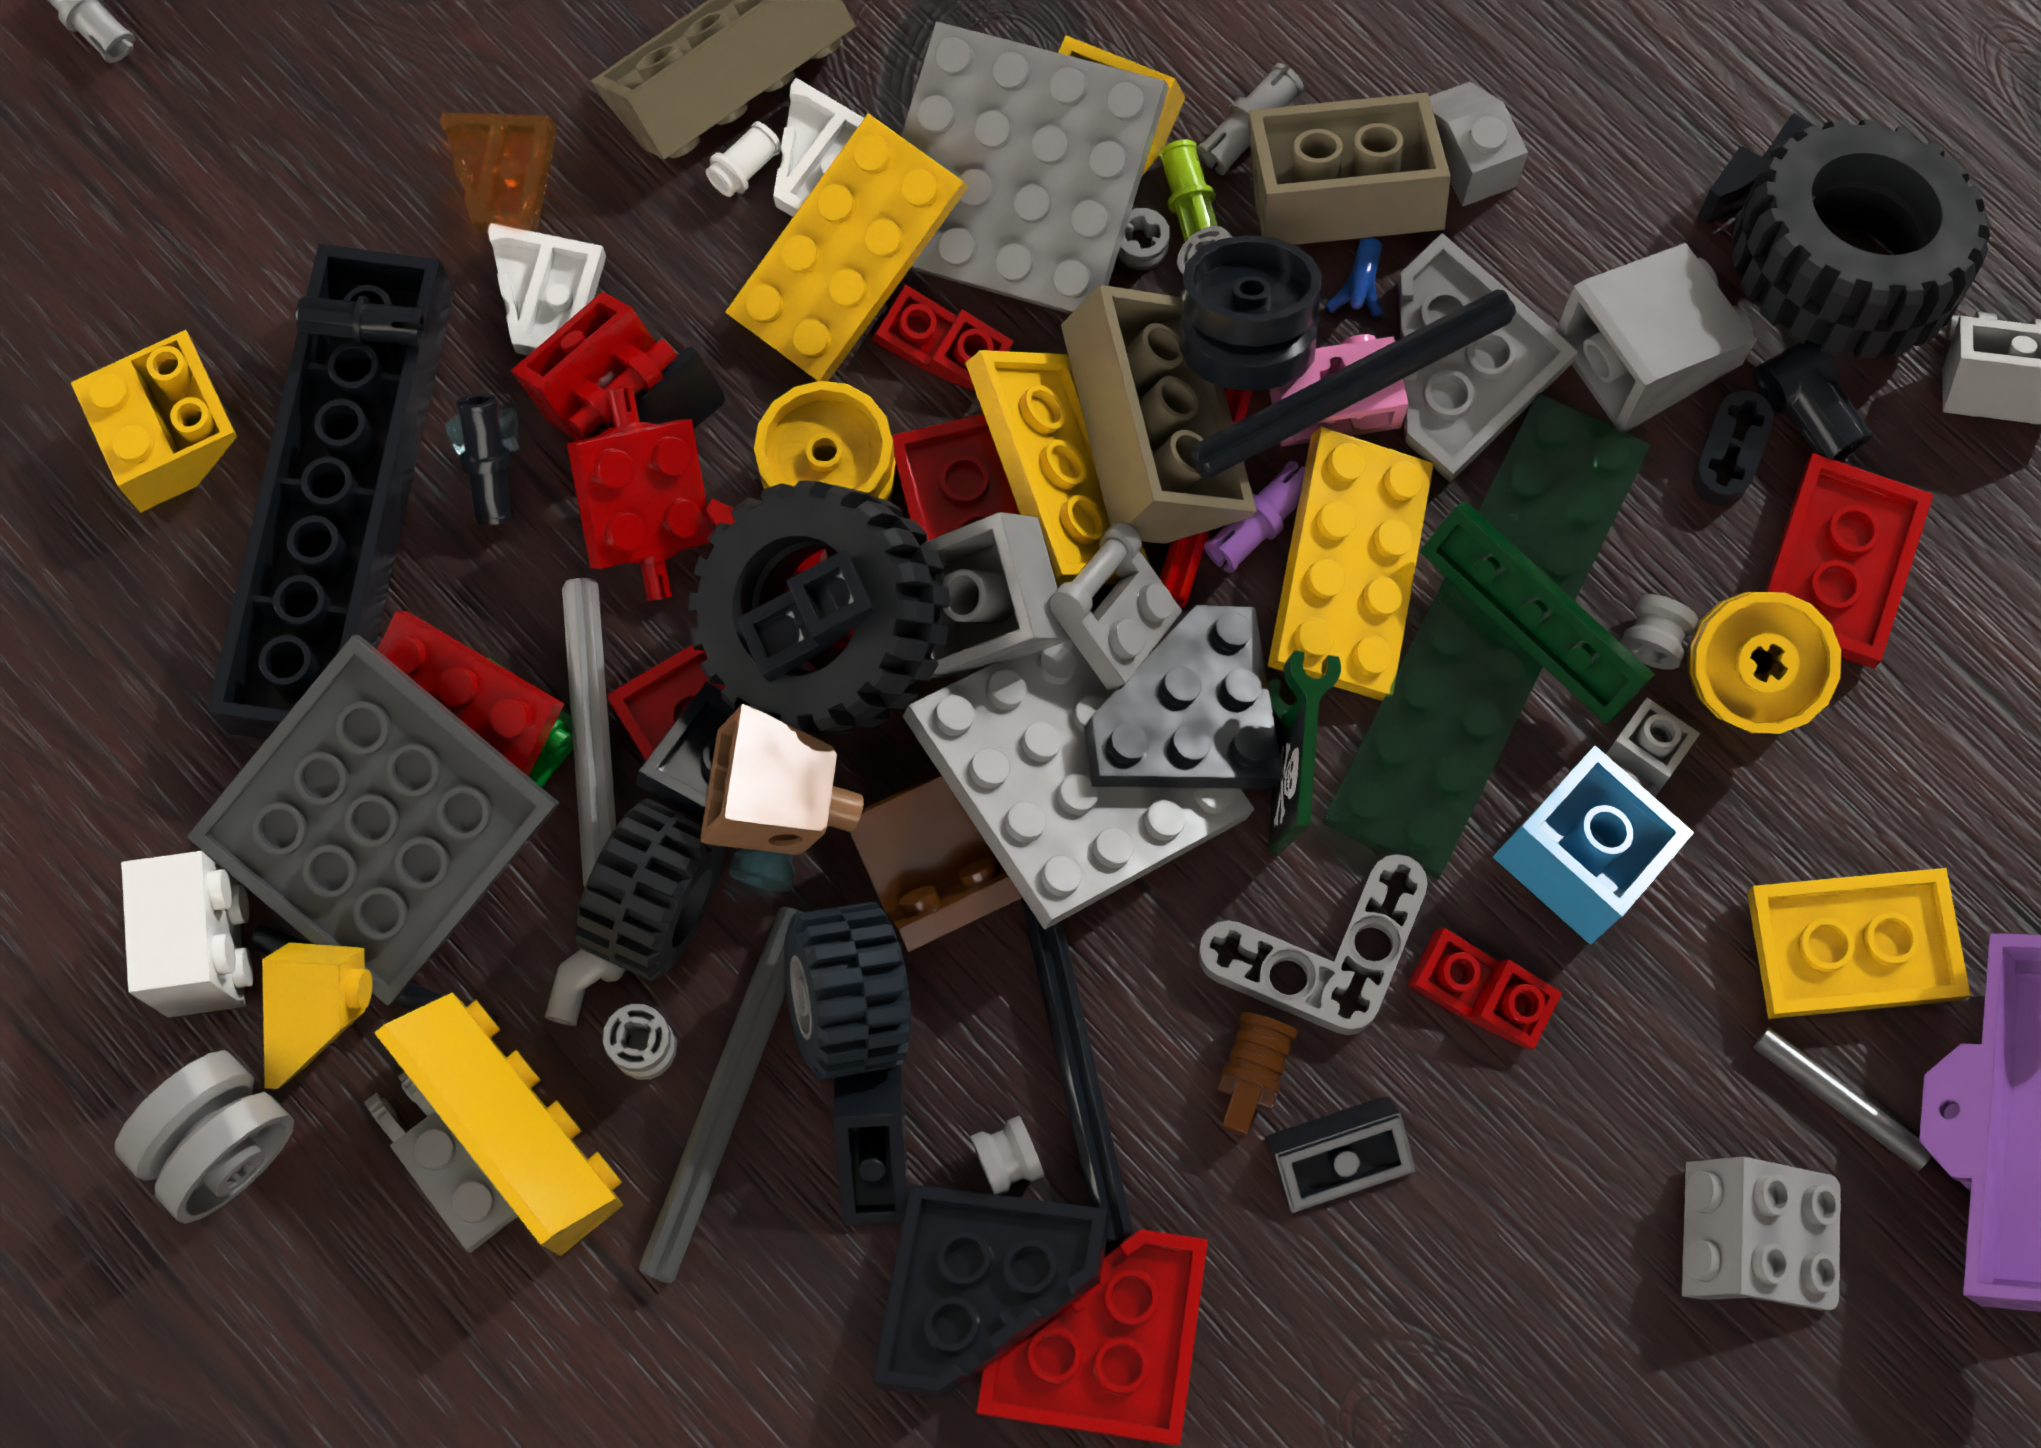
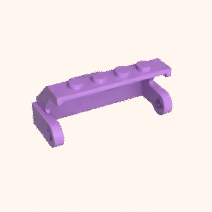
[1919,933,2041,1312]

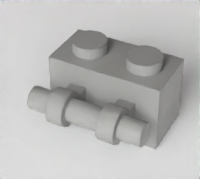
[1942,312,2041,424]

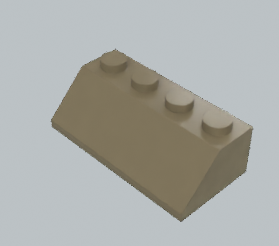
[590,0,856,160]
[1061,284,1257,544]

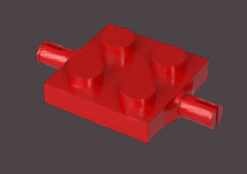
[567,385,712,601]

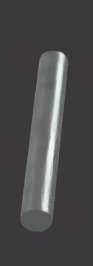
[1753,1027,1932,1171]

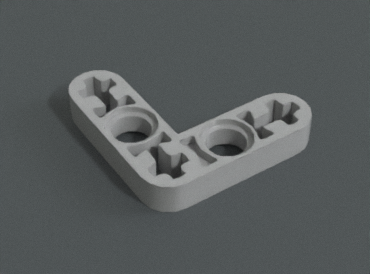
[1198,854,1428,1035]

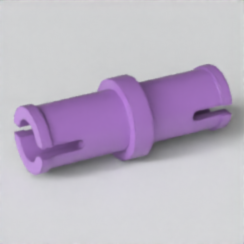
[1204,461,1305,573]

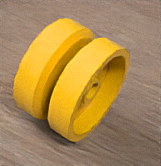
[754,381,897,502]
[1687,592,1841,734]

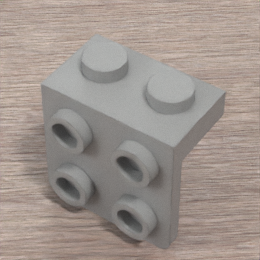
[1682,1157,1841,1310]

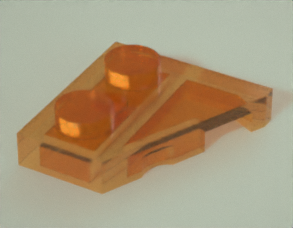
[440,112,557,233]

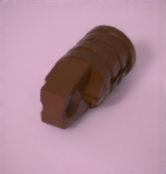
[1217,1012,1298,1137]

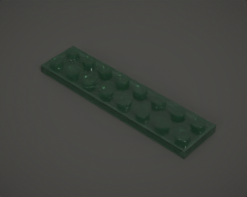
[1323,393,1651,880]

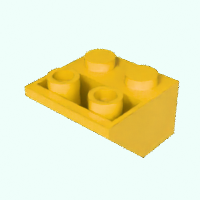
[71,330,237,513]

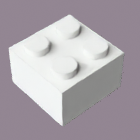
[121,851,253,1018]

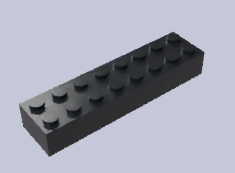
[207,244,454,739]

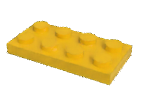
[725,113,969,381]
[965,350,1149,586]
[1268,427,1434,701]

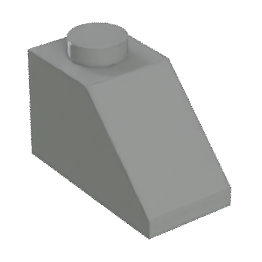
[1429,82,1528,207]

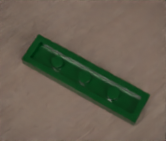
[1419,501,1655,725]

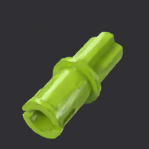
[1159,140,1218,242]

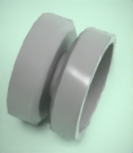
[115,1050,294,1224]

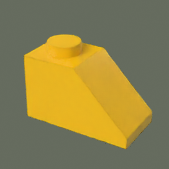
[262,942,373,1089]

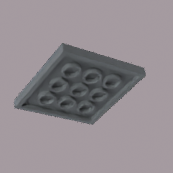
[187,635,560,1006]

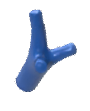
[1325,237,1383,318]

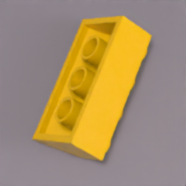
[375,993,624,1256]

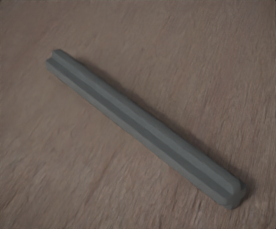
[639,907,804,1283]

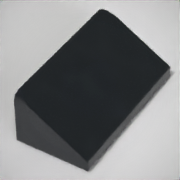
[599,345,726,433]
[1265,1097,1416,1213]

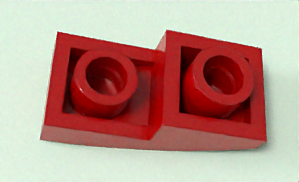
[872,284,1014,392]
[1406,928,1563,1050]

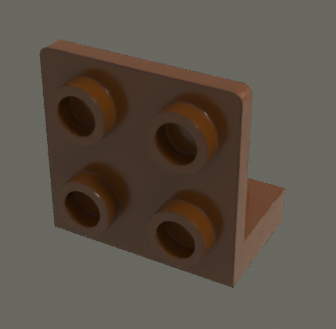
[849,773,1023,952]

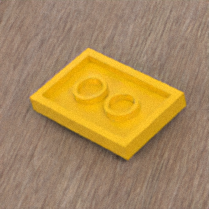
[1747,868,1971,1019]

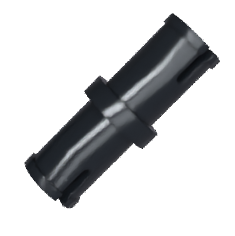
[456,394,514,525]

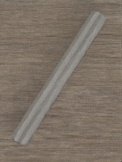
[562,578,616,887]

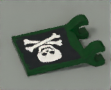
[1268,650,1341,854]

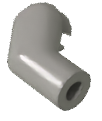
[544,949,625,1026]

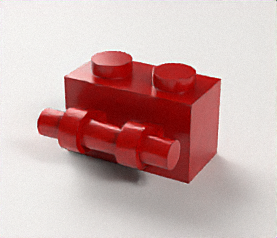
[511,291,678,441]

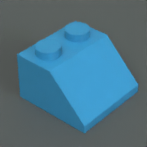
[1493,746,1694,945]

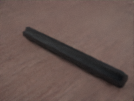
[1189,290,1516,479]
[1021,898,1133,1243]

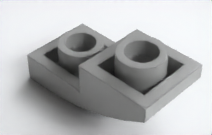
[1606,698,1701,798]

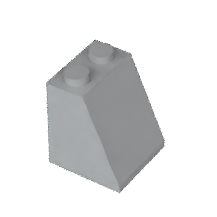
[1556,243,1757,434]

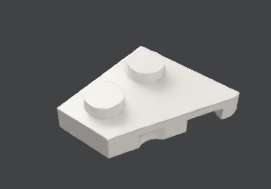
[773,78,864,217]
[488,223,606,355]

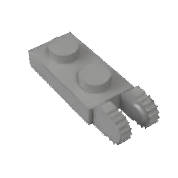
[364,1072,518,1253]

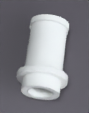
[706,121,781,197]

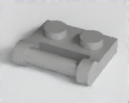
[1049,522,1182,690]

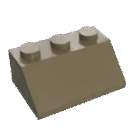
[1248,93,1451,245]

